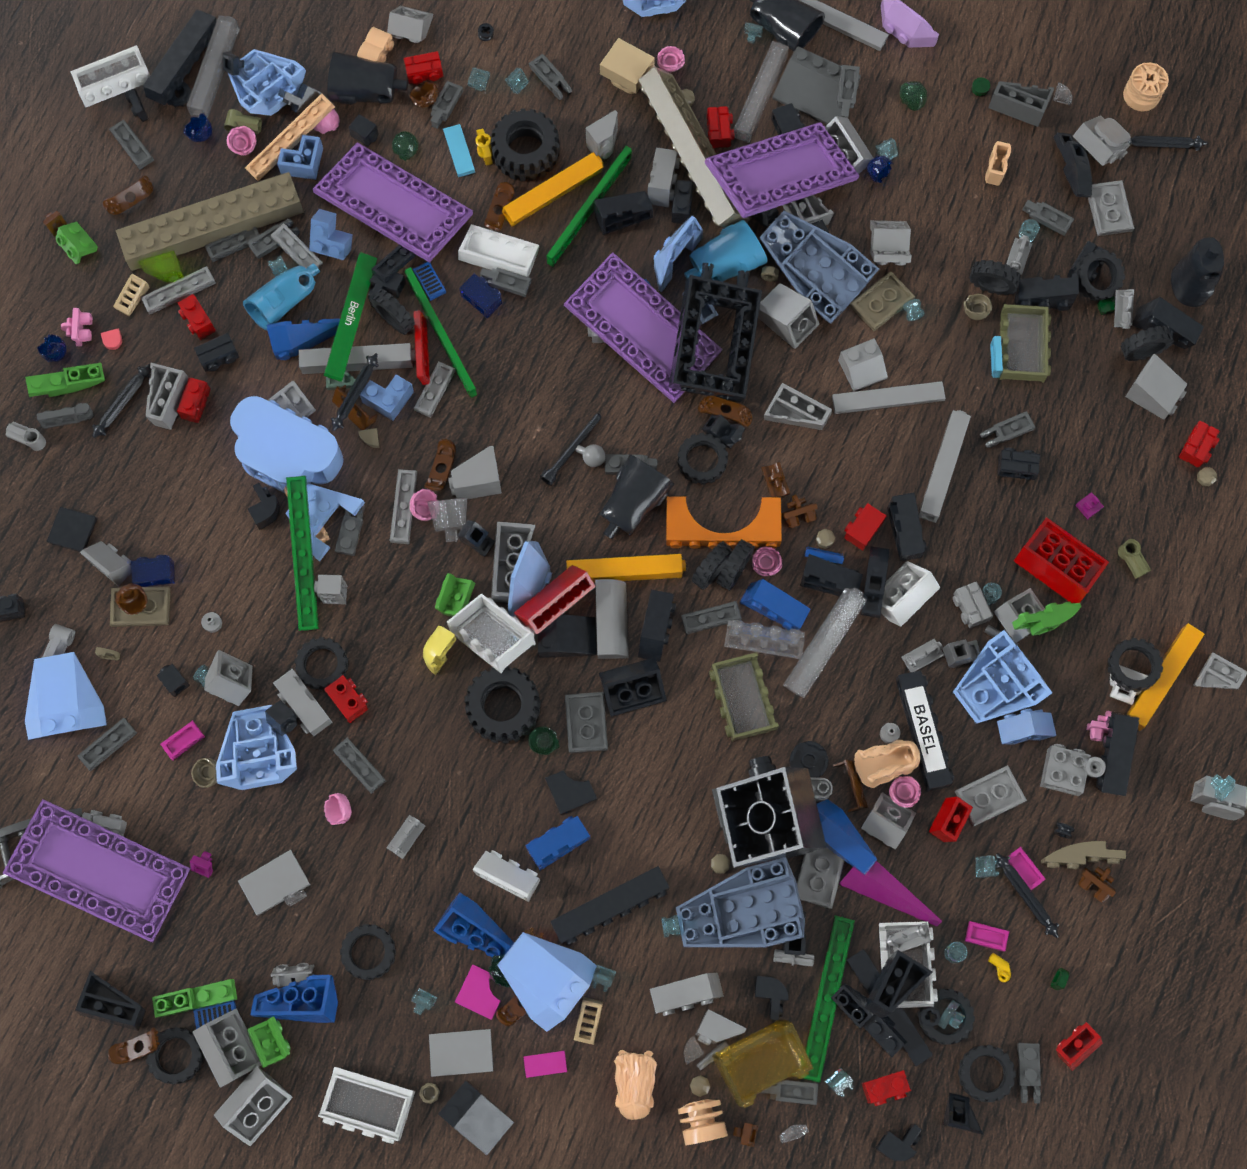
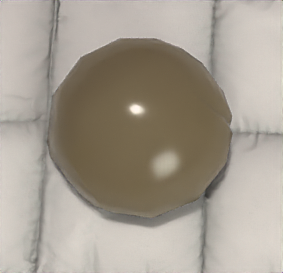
[964,293,992,320]
[191,758,217,788]

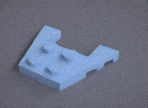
[286,484,365,561]

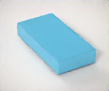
[990,336,1003,378]

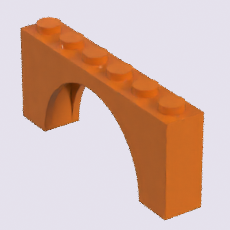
[666,497,782,549]

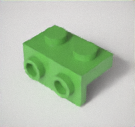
[56,222,98,264]
[435,573,475,617]
[247,1016,290,1068]

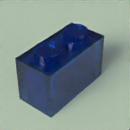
[459,273,502,318]
[131,555,175,587]

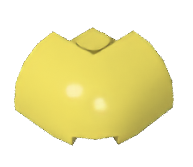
[423,626,457,675]

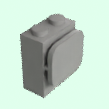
[1073,115,1131,166]
[1191,776,1247,820]

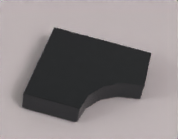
[545,771,597,815]

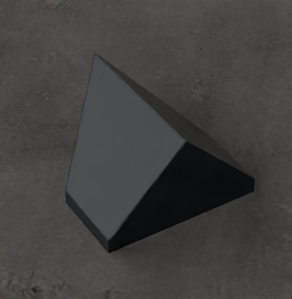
[943,1093,983,1135]

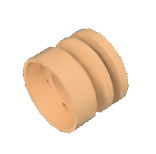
[1123,62,1169,111]
[678,1099,728,1145]

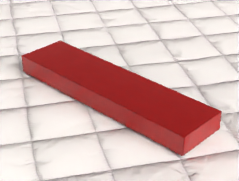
[414,310,430,385]

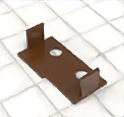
[332,385,378,430]
[833,760,868,812]

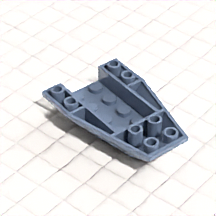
[759,211,879,324]
[676,857,805,948]

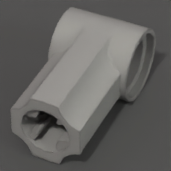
[5,421,46,451]
[42,624,75,658]

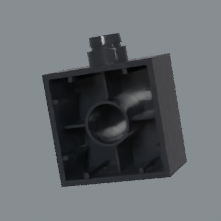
[716,756,827,868]

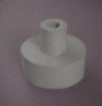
[201,612,222,633]
[880,723,900,744]
[1084,757,1106,777]

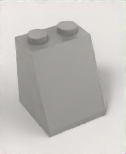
[758,283,819,349]
[1125,354,1187,420]
[448,446,502,501]

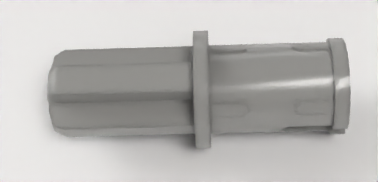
[773,949,815,966]

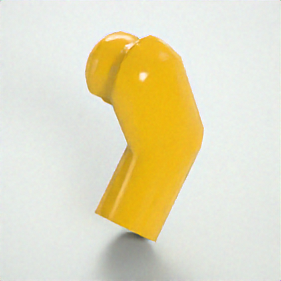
[988,953,1011,983]

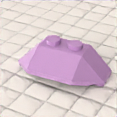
[881,0,939,48]

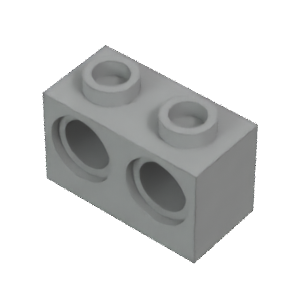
[314,575,347,604]

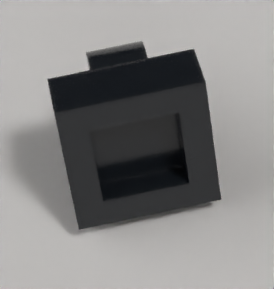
[222,52,244,76]

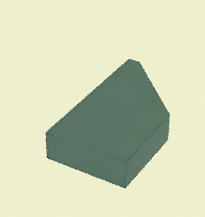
[326,370,356,390]

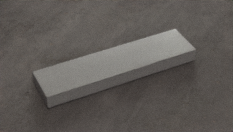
[141,266,216,315]
[390,469,418,544]

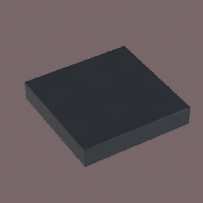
[47,507,97,552]

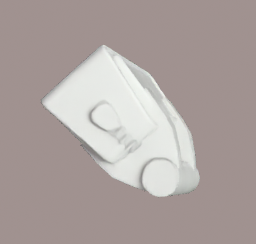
[1110,665,1148,705]

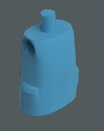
[684,220,767,282]
[243,263,320,331]

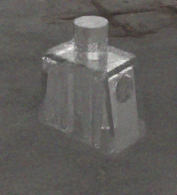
[428,498,467,542]

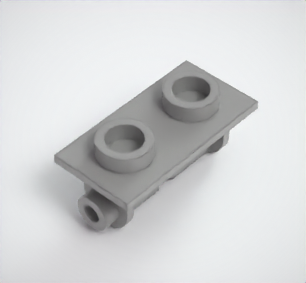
[1006,235,1032,275]
[1114,289,1134,329]
[901,639,944,672]
[387,815,425,859]
[887,922,931,952]
[271,963,315,987]

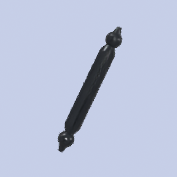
[1128,135,1207,150]
[331,353,379,431]
[92,364,151,438]
[995,853,1059,938]

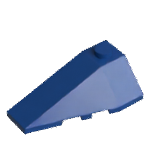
[266,319,340,360]
[817,799,877,875]
[433,892,514,960]
[250,975,338,1023]

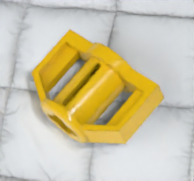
[475,129,493,166]

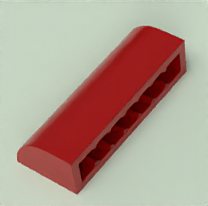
[514,565,596,635]

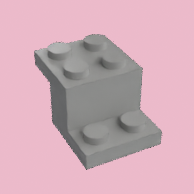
[870,220,912,265]

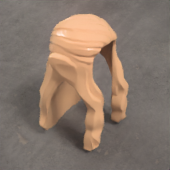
[854,740,920,788]
[614,1050,657,1120]

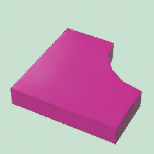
[455,965,501,1020]

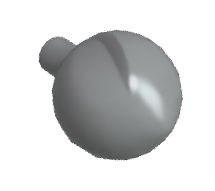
[576,444,605,467]

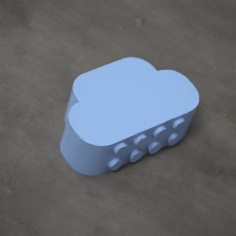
[230,396,343,493]

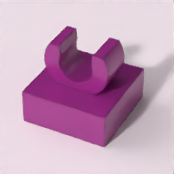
[1076,492,1104,519]
[190,851,213,878]

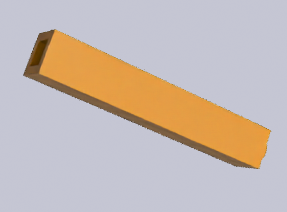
[502,152,603,227]
[566,554,686,583]
[1127,623,1205,731]

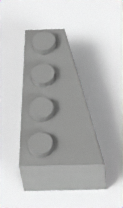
[491,522,535,603]

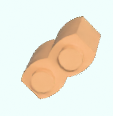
[357,27,394,62]
[985,141,1011,186]

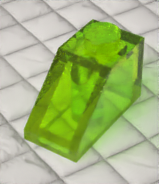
[139,251,184,283]

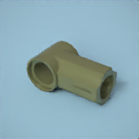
[224,109,262,134]
[1118,539,1151,579]

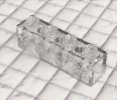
[724,619,805,659]

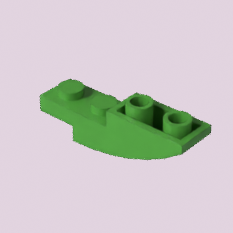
[25,363,105,397]
[1012,602,1081,636]
[152,979,237,1018]

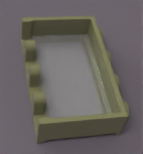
[999,304,1051,383]
[709,652,779,742]

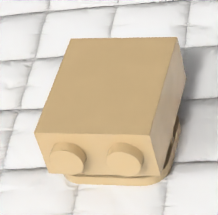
[600,38,656,94]

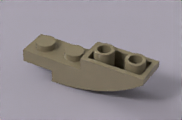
[1041,841,1126,870]

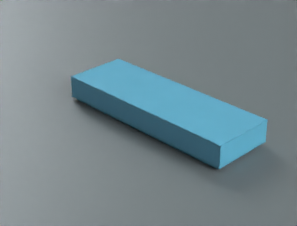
[443,124,475,178]

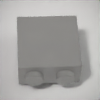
[1040,744,1091,796]

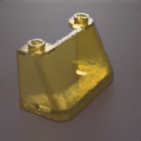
[712,1019,814,1108]

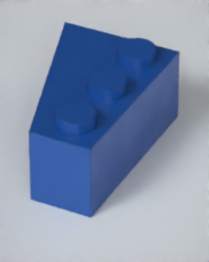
[739,579,811,631]
[525,816,591,871]

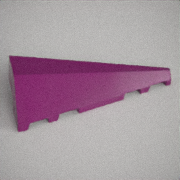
[839,861,942,927]

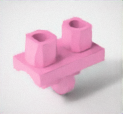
[61,308,93,346]
[1087,711,1111,741]

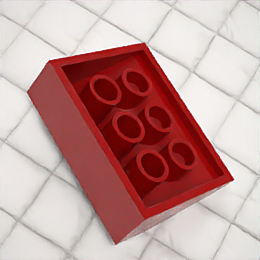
[1013,517,1109,603]

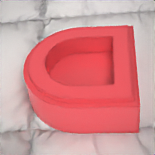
[101,328,122,350]

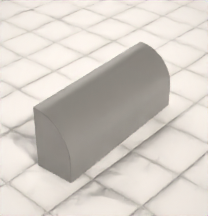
[595,579,629,659]

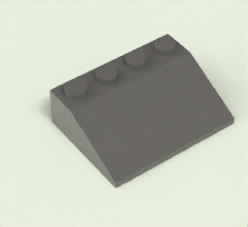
[772,46,861,124]

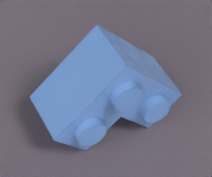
[277,135,323,180]
[309,209,353,260]
[360,375,414,421]
[997,709,1056,745]

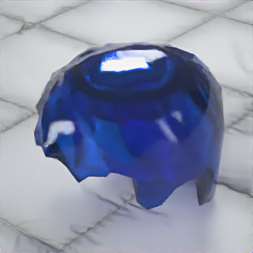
[183,113,212,142]
[867,155,894,183]
[37,334,67,362]

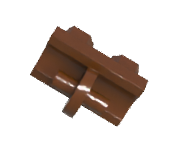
[761,462,790,498]
[781,495,818,528]
[1078,867,1116,903]

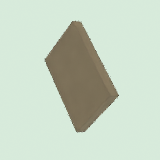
[850,271,915,331]
[110,586,170,627]

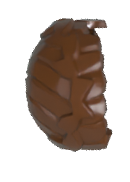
[410,81,439,108]
[115,584,148,615]

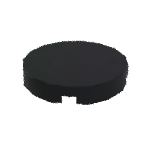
[789,741,829,778]

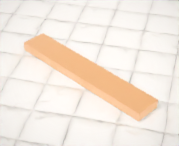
[245,94,335,181]

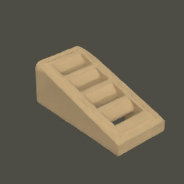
[113,274,150,316]
[574,997,603,1045]

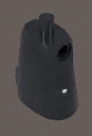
[750,0,825,52]
[327,52,408,105]
[1171,237,1224,307]
[599,454,675,540]

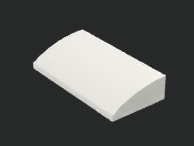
[458,224,539,277]

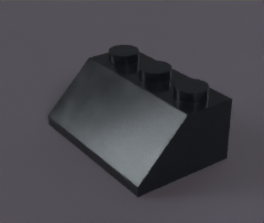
[599,657,667,717]

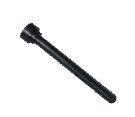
[540,413,601,486]

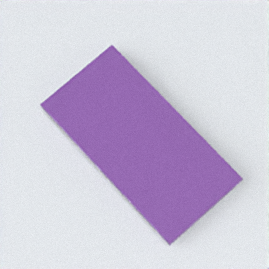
[704,122,859,218]
[313,142,473,262]
[564,252,723,403]
[3,799,191,943]

